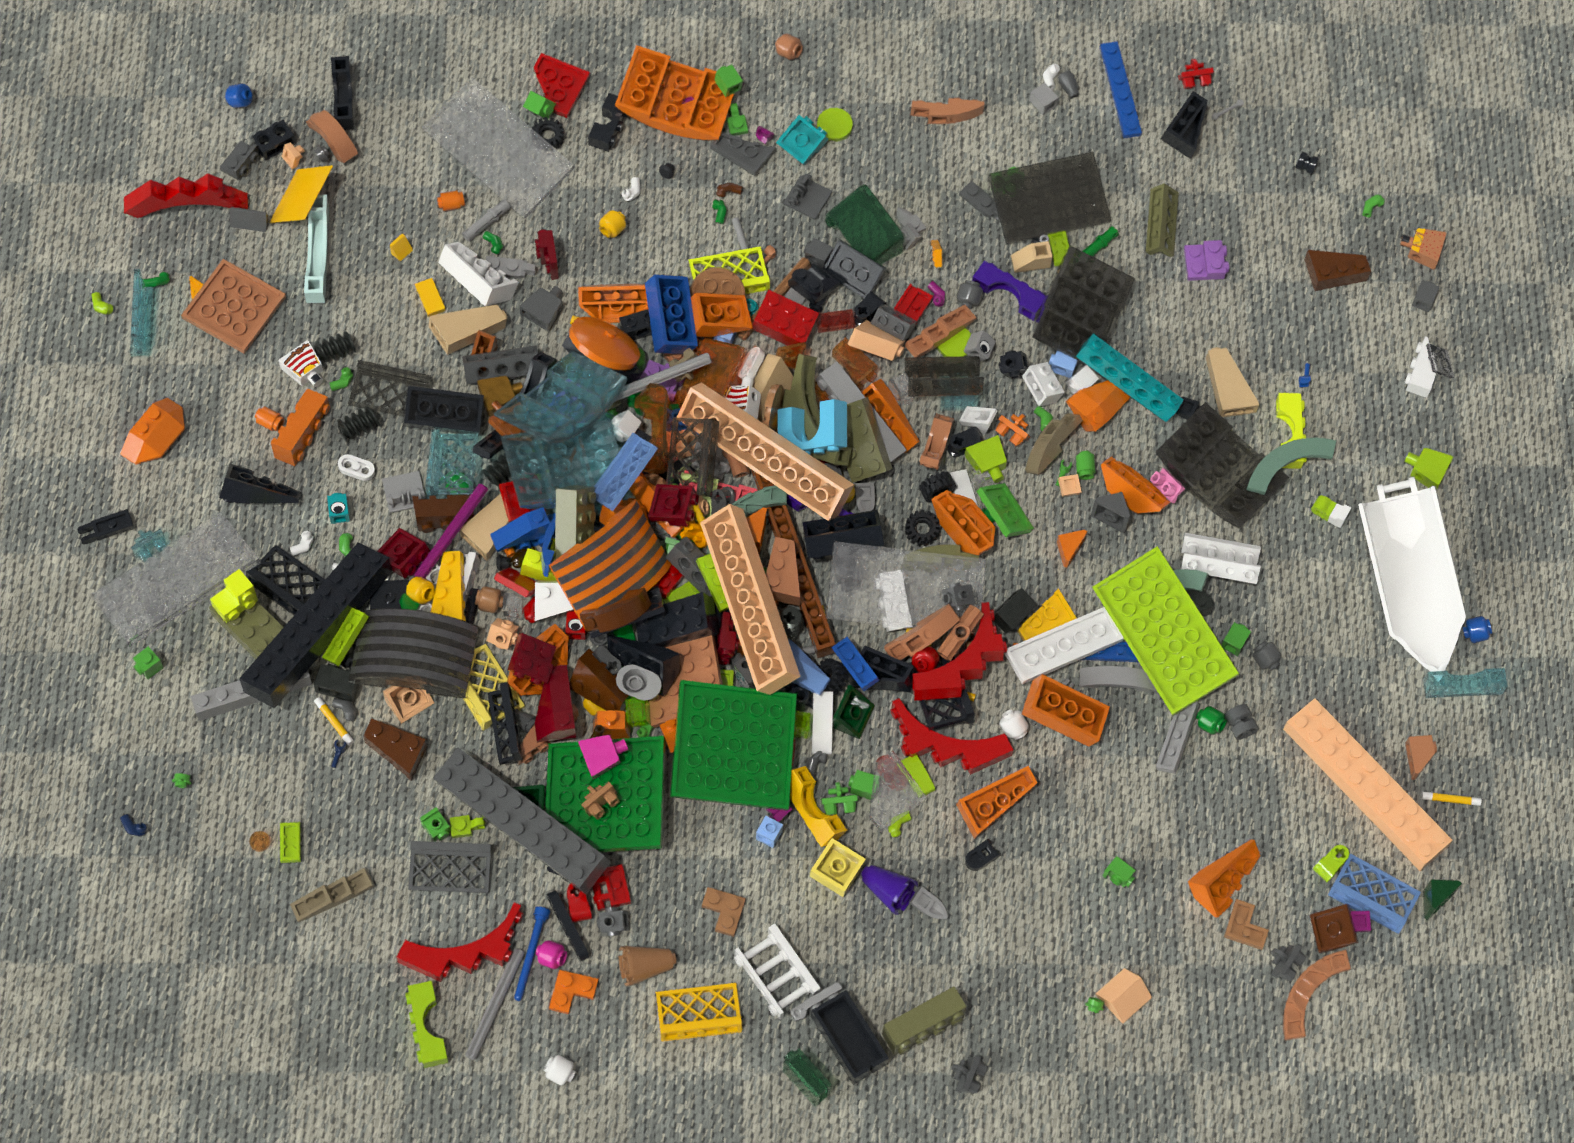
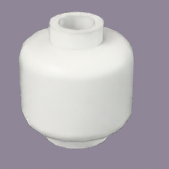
[1000,709,1029,740]
[544,1055,576,1085]

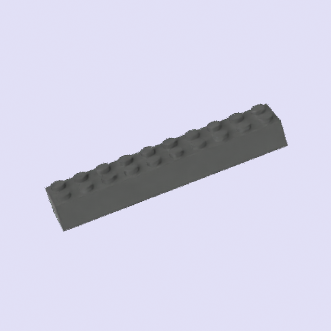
[433,747,611,894]

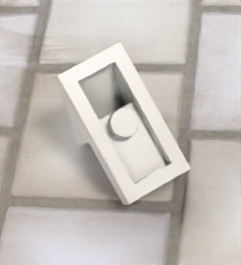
[959,406,997,435]

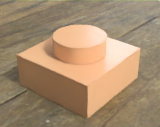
[1058,474,1081,497]

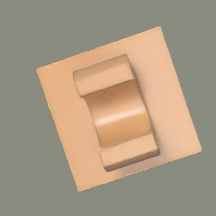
[281,142,305,169]

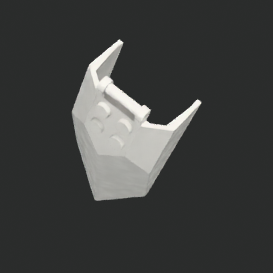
[1358,477,1466,679]

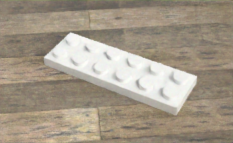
[1004,607,1124,685]

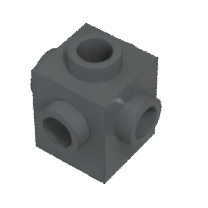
[942,582,975,611]
[597,907,629,936]

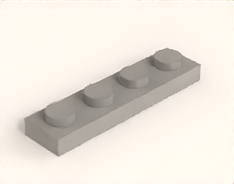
[1156,702,1199,774]

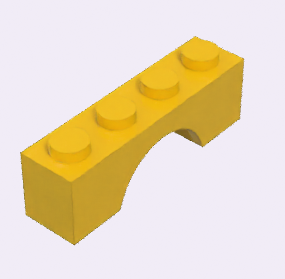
[790,766,847,847]

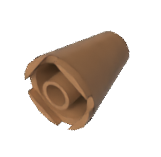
[619,946,676,986]

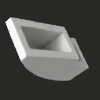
[812,691,833,754]

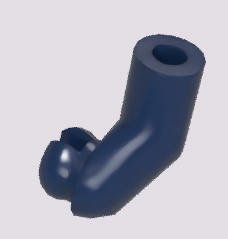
[120,814,147,837]

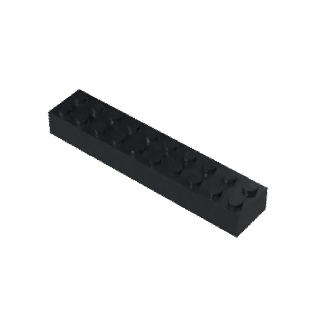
[239,542,392,709]

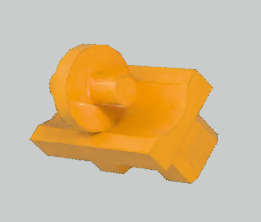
[680,520,708,548]

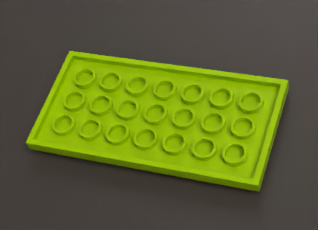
[1092,546,1239,716]

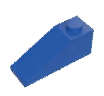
[490,507,550,552]

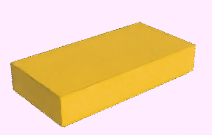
[415,278,446,317]

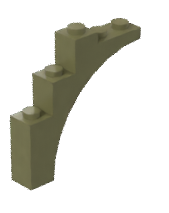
[781,354,852,466]

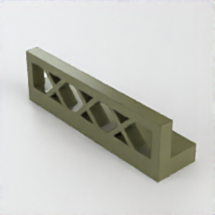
[1146,183,1179,257]

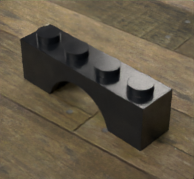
[331,56,354,130]

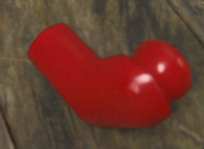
[524,596,536,623]

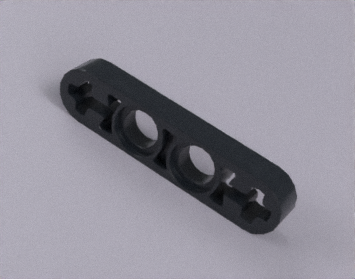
[546,890,590,962]

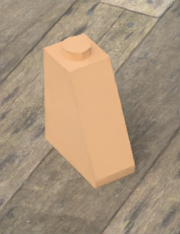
[848,320,905,361]

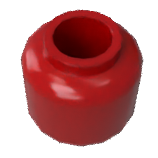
[912,646,939,673]

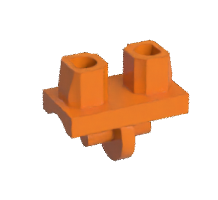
[995,414,1030,447]

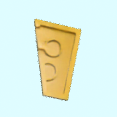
[1017,588,1077,641]

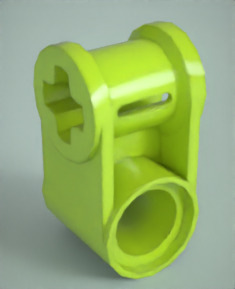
[1313,845,1349,883]

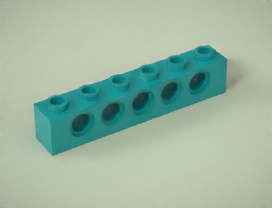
[1076,334,1184,422]

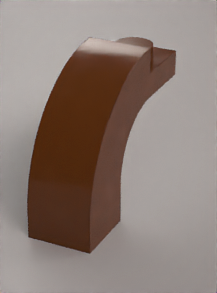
[580,588,652,633]

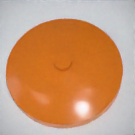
[569,317,640,370]

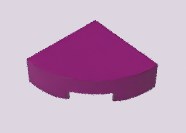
[755,126,774,144]

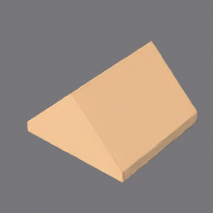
[383,675,434,724]
[1095,968,1152,1024]

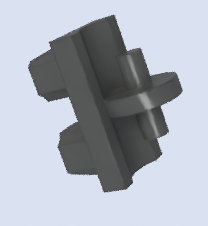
[1271,944,1306,981]
[951,1055,987,1094]

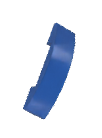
[541,516,556,577]

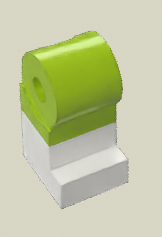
[1311,495,1351,528]

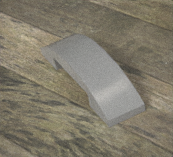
[1079,666,1157,692]

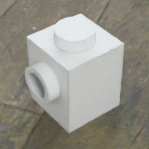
[1065,365,1099,394]
[608,410,641,443]

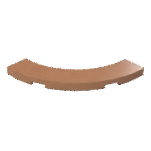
[1283,950,1351,1041]

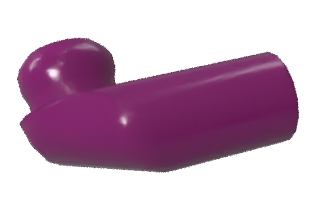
[927,281,945,307]

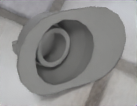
[616,665,662,700]

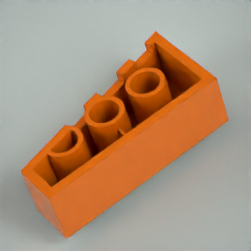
[270,388,330,466]
[956,766,1037,839]

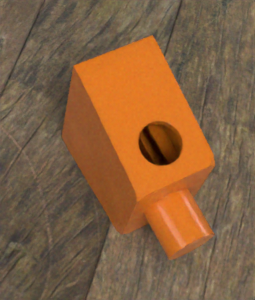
[593,710,630,739]

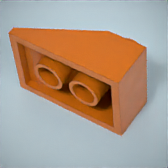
[691,293,752,337]

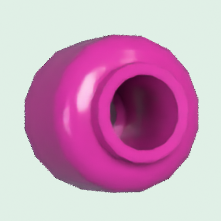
[536,940,567,969]

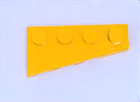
[429,551,466,624]

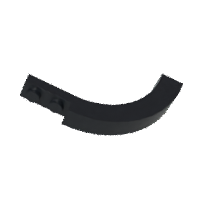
[473,352,556,460]

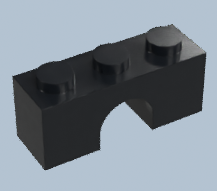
[588,93,629,152]

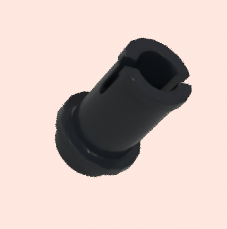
[809,295,829,313]

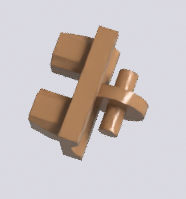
[581,782,620,819]

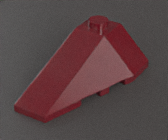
[535,664,576,743]

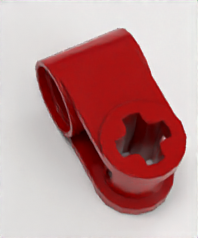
[567,884,592,923]

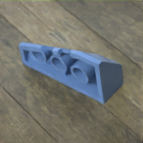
[788,639,830,695]

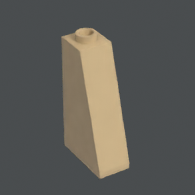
[428,305,507,355]
[1206,347,1259,418]
[752,354,793,422]
[460,493,512,561]

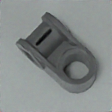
[711,487,735,515]
[592,645,622,676]

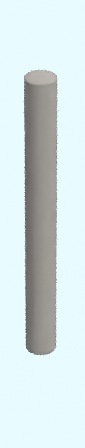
[732,217,758,277]

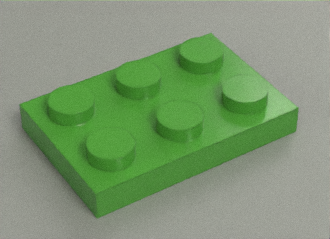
[976,483,1034,537]

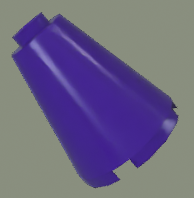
[861,865,918,915]

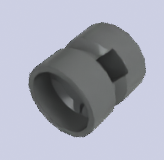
[1225,704,1259,740]

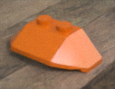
[578,284,648,323]
[120,398,185,465]
[1101,457,1170,514]
[931,490,995,555]
[507,624,569,696]

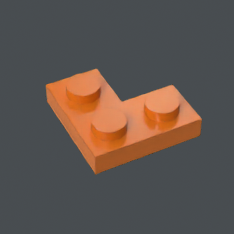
[549,970,599,1014]

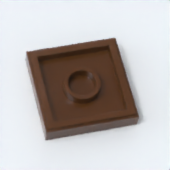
[1310,904,1358,954]

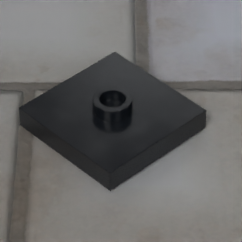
[370,580,409,619]

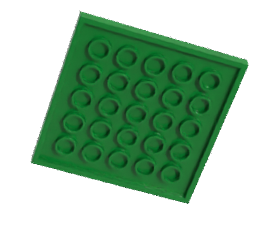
[670,680,797,811]
[545,736,666,852]

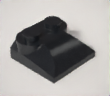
[788,263,840,305]

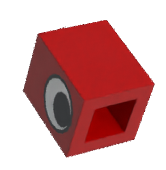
[565,610,586,640]

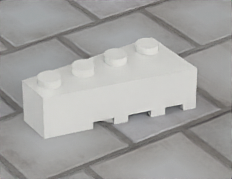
[439,242,519,306]

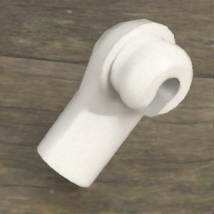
[290,531,313,556]

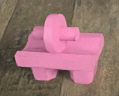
[1150,468,1185,504]

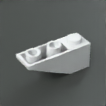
[1405,336,1436,398]

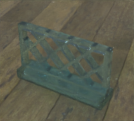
[130,269,153,356]
[426,429,478,499]

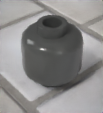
[957,280,983,309]
[1253,641,1282,670]

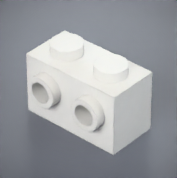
[1022,362,1065,407]

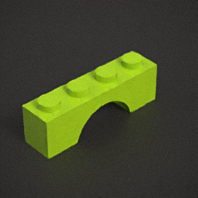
[405,981,448,1068]

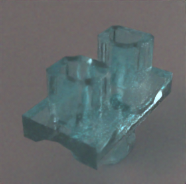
[131,529,168,563]

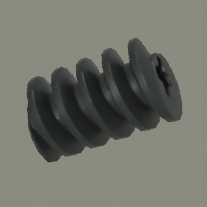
[314,331,356,362]
[337,406,380,442]
[482,447,524,487]
[779,606,801,640]

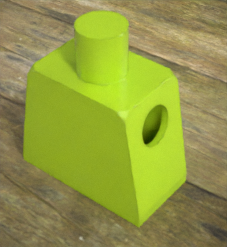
[964,435,1007,483]
[1404,448,1453,489]

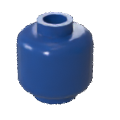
[225,83,253,108]
[1462,616,1493,643]

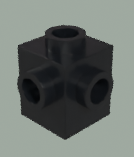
[999,351,1029,379]

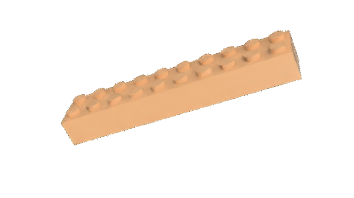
[676,382,854,521]
[700,504,801,695]
[1283,698,1453,871]

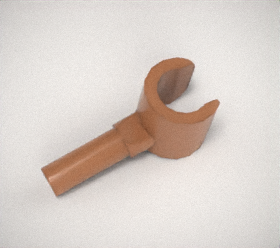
[760,245,776,266]

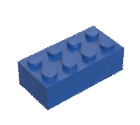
[645,275,698,354]

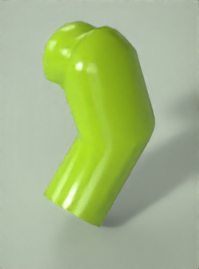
[91,292,113,314]
[888,811,911,837]

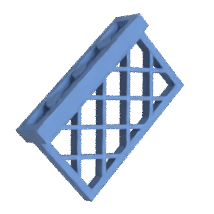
[594,433,658,511]
[1328,853,1421,934]

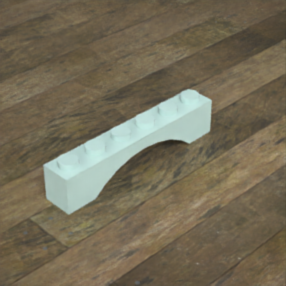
[304,195,329,303]

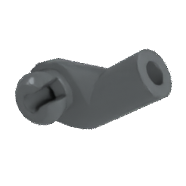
[806,751,827,776]

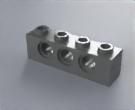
[462,345,538,385]
[665,536,712,596]

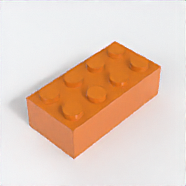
[1022,674,1110,747]

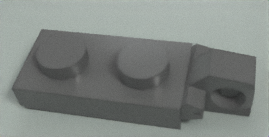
[959,181,1005,222]

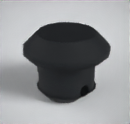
[659,163,675,179]
[496,554,511,571]

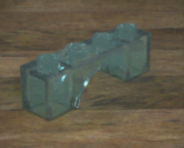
[1423,668,1507,698]

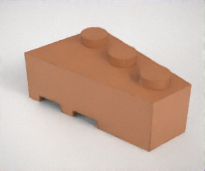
[766,537,800,606]

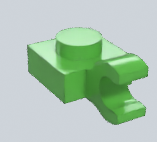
[727,103,748,136]

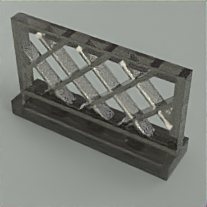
[348,360,433,417]
[666,417,720,497]

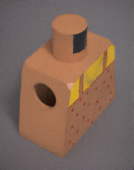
[1400,228,1446,270]

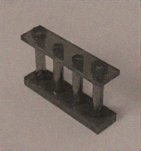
[904,356,984,397]

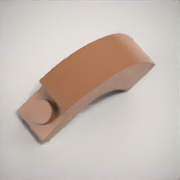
[306,110,358,163]
[919,413,955,470]

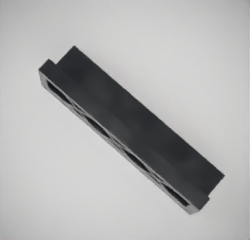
[488,682,523,765]

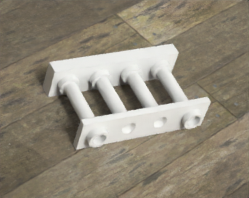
[1181,533,1261,584]
[734,924,821,1019]

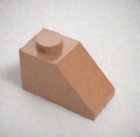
[1405,735,1437,780]

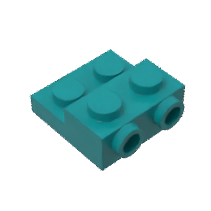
[776,115,829,166]

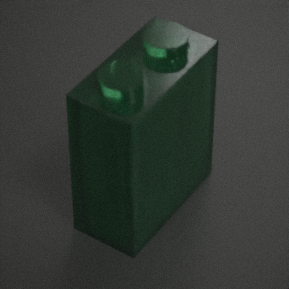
[783,1048,832,1107]

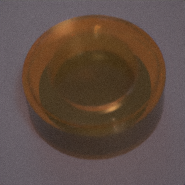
[249,831,270,852]

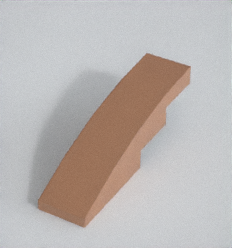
[905,305,977,359]

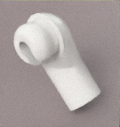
[1043,64,1060,89]
[622,177,640,201]

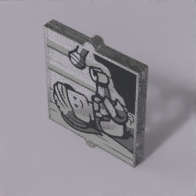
[1426,343,1454,379]

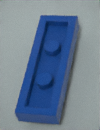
[831,637,879,692]

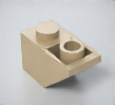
[1011,241,1052,273]

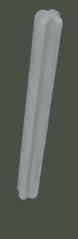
[604,353,712,402]
[466,948,524,1060]

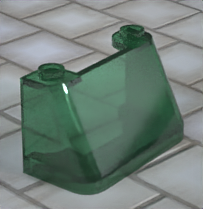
[825,184,904,265]

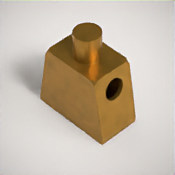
[477,376,523,417]

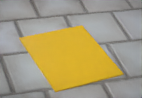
[269,165,333,223]

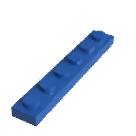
[1100,41,1142,138]

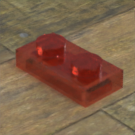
[816,309,855,333]

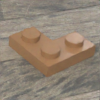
[702,887,746,937]
[1224,899,1269,950]

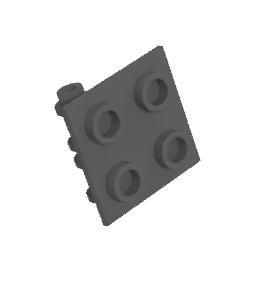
[783,173,832,219]

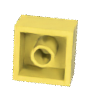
[810,838,866,897]

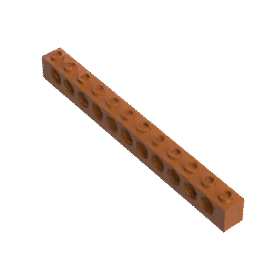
[751,469,836,658]

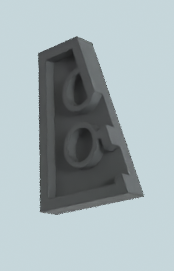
[710,132,776,176]

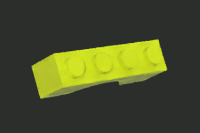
[1276,393,1307,469]

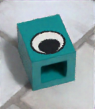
[327,493,350,524]

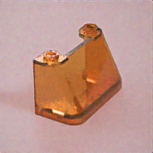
[674,338,747,408]
[635,383,673,474]

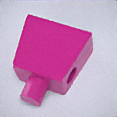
[578,735,628,779]

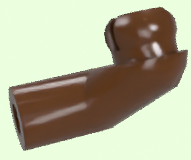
[716,182,743,197]

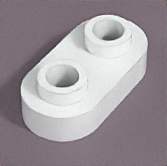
[738,347,765,380]
[338,454,375,481]

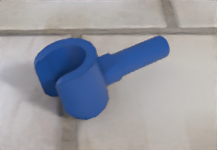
[1299,363,1311,387]

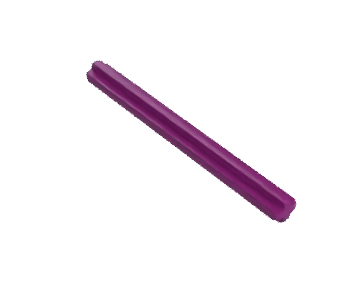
[414,483,488,579]

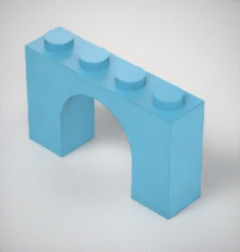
[778,399,847,455]

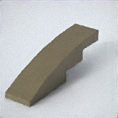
[290,868,375,922]

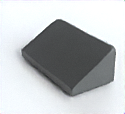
[230,207,269,232]

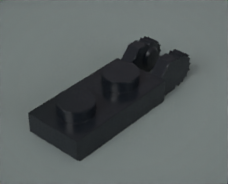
[77,509,134,545]

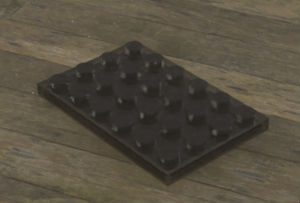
[988,152,1112,245]

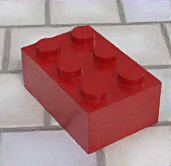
[752,289,819,351]

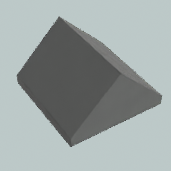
[1091,492,1130,533]

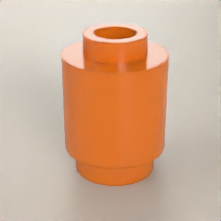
[437,190,465,211]
[255,406,284,432]

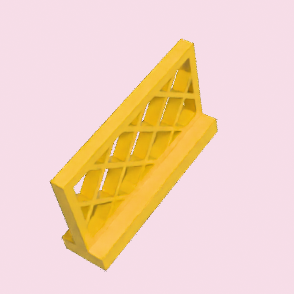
[656,983,742,1042]

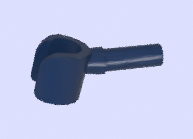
[331,739,347,768]

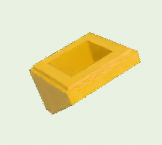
[390,234,413,261]

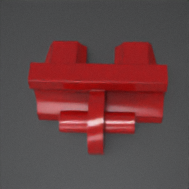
[1178,58,1214,89]

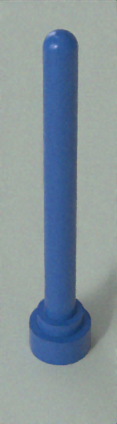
[514,906,551,1001]

